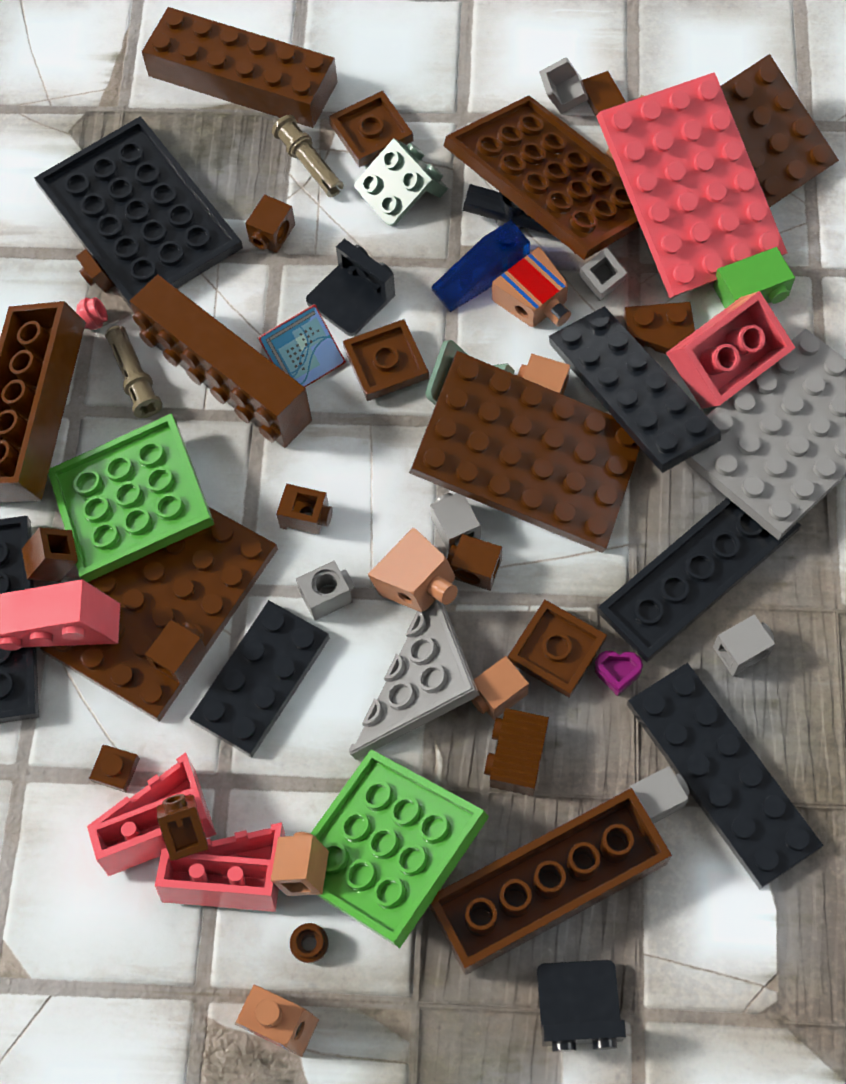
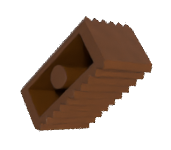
[484,708,549,796]

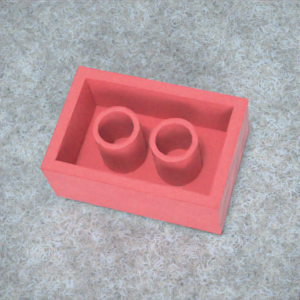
[666,291,796,409]

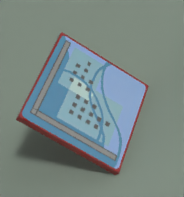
[258,304,346,387]

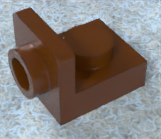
[157,794,209,861]

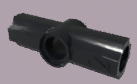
[463,184,554,236]

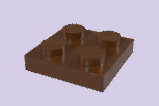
[329,91,414,168]
[343,319,429,401]
[508,599,607,698]

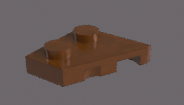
[624,302,695,355]

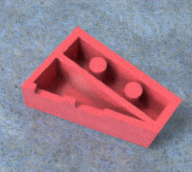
[0,579,120,651]
[87,752,216,876]
[155,822,286,912]

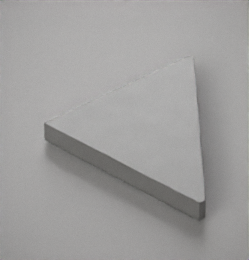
[349,600,479,760]

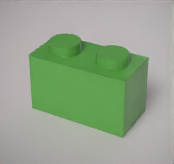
[713,247,795,308]

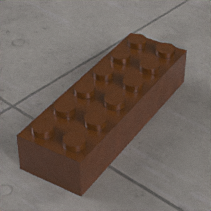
[142,7,338,128]
[129,274,312,448]
[0,301,86,503]
[429,788,672,975]

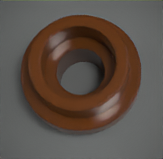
[290,923,329,963]

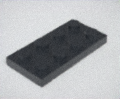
[189,600,330,758]

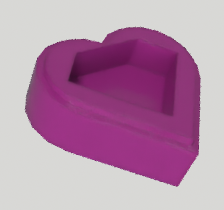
[594,650,643,696]

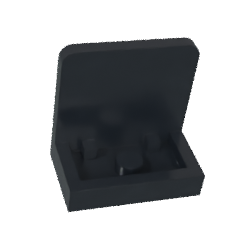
[306,238,395,336]
[537,960,626,1052]

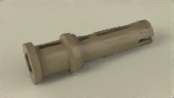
[272,115,344,197]
[105,325,162,418]

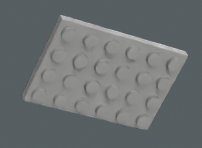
[685,328,846,540]

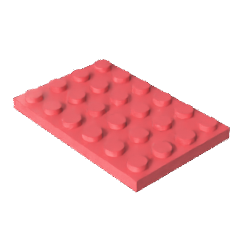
[596,72,787,298]

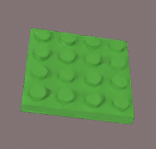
[48,413,214,582]
[310,749,489,949]

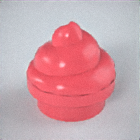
[76,297,108,330]

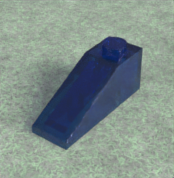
[431,220,530,312]

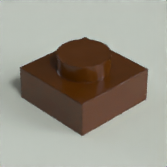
[76,249,113,292]
[89,744,140,793]

